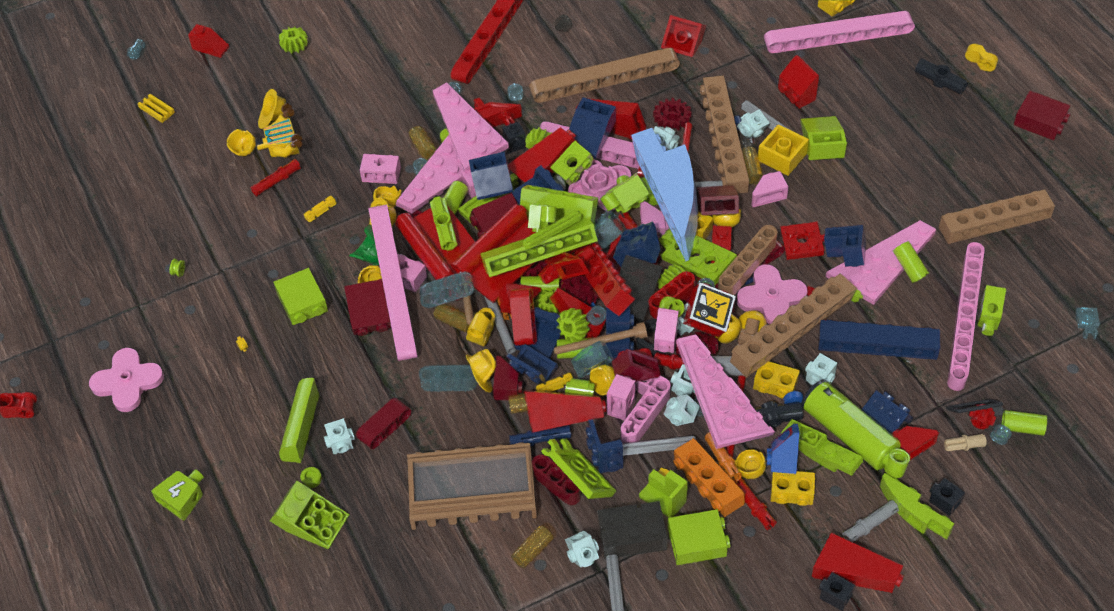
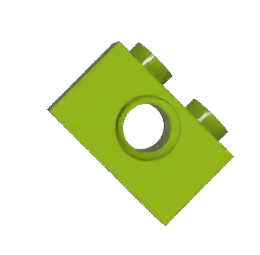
[550,141,594,186]

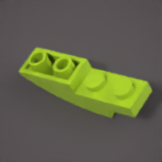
[781,419,863,476]
[880,473,954,539]

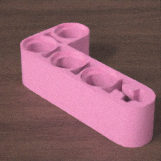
[621,376,670,443]

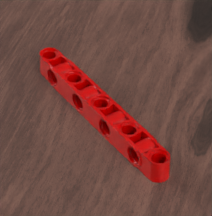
[451,0,524,84]

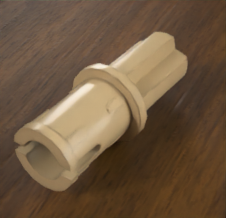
[944,434,986,451]

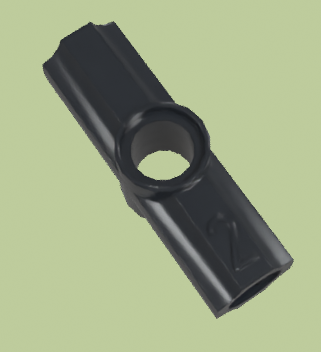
[915,58,969,94]
[754,401,803,428]

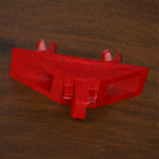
[474,98,522,128]
[538,246,595,284]

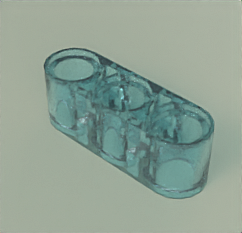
[420,272,474,308]
[419,365,477,392]

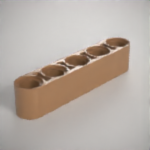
[718,225,777,295]

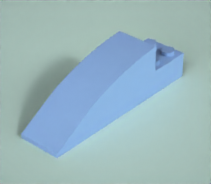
[631,128,698,261]

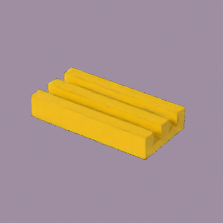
[138,94,175,123]

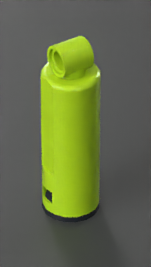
[801,380,910,478]

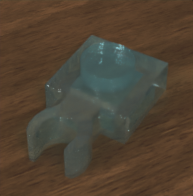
[1075,308,1100,339]

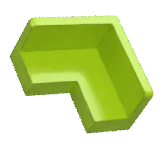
[639,469,688,518]

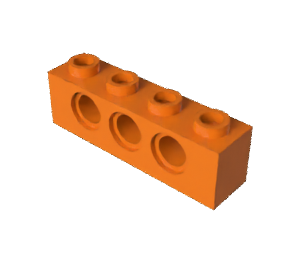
[673,438,744,517]

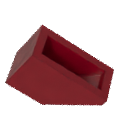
[612,349,661,382]
[493,356,523,401]

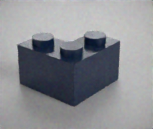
[824,225,866,267]
[606,306,634,361]

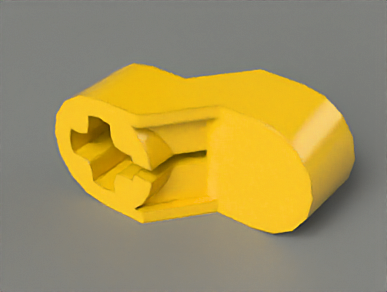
[965,44,998,71]

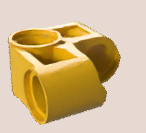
[466,308,495,347]

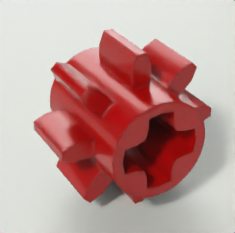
[969,404,996,429]

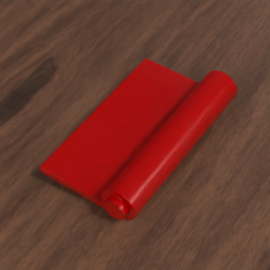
[451,204,536,303]
[395,205,475,287]

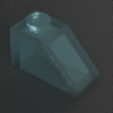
[571,341,614,378]

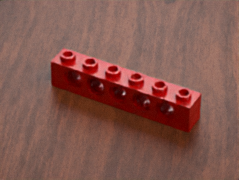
[573,242,635,316]

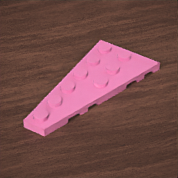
[433,83,509,173]
[396,135,464,213]
[826,220,936,305]
[676,335,775,449]

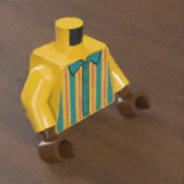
[255,103,302,158]

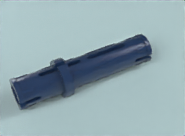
[509,425,571,446]

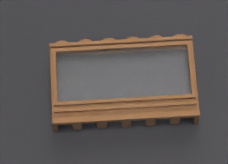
[407,443,537,530]

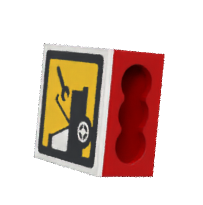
[683,283,736,337]

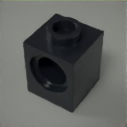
[502,121,526,153]
[929,478,965,517]
[819,573,855,611]

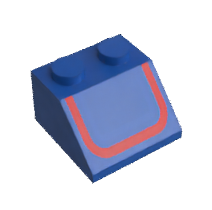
[766,424,799,474]

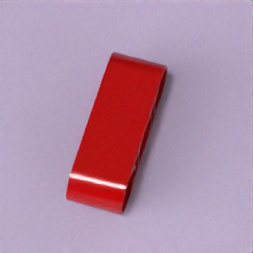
[649,271,696,319]
[510,288,537,346]

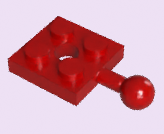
[780,222,825,260]

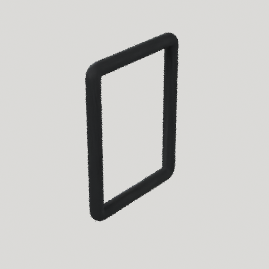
[946,399,1003,413]

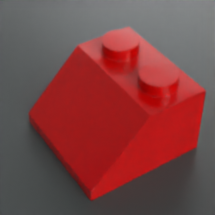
[661,15,706,57]
[778,55,819,109]

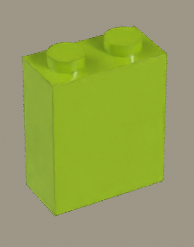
[274,268,328,325]
[667,509,730,565]

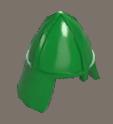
[349,224,379,265]

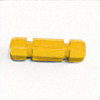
[304,196,336,222]
[536,373,573,392]

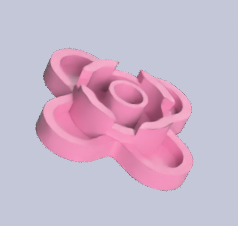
[568,159,631,210]
[737,265,807,325]
[89,348,164,412]

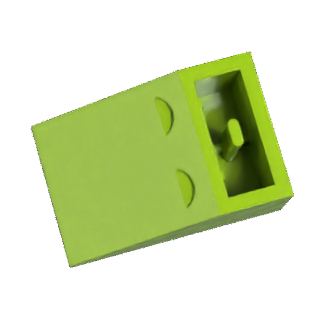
[800,116,847,160]
[270,481,349,549]

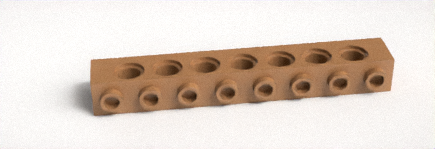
[700,76,749,193]
[730,273,857,378]

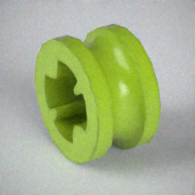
[169,259,185,277]

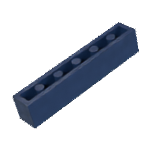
[818,320,940,360]

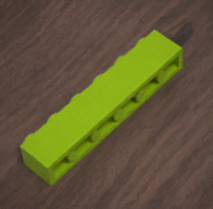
[480,218,598,277]

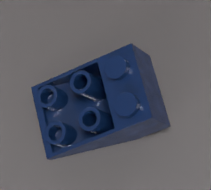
[569,97,616,158]

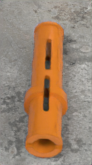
[705,432,741,482]

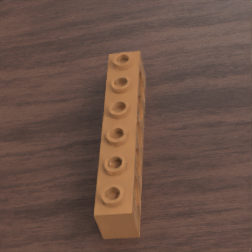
[939,190,1055,244]

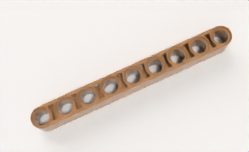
[529,48,680,103]

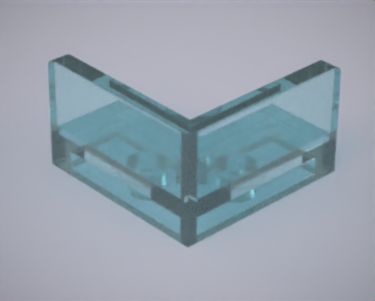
[594,210,624,250]

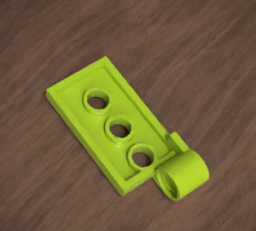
[659,228,737,285]

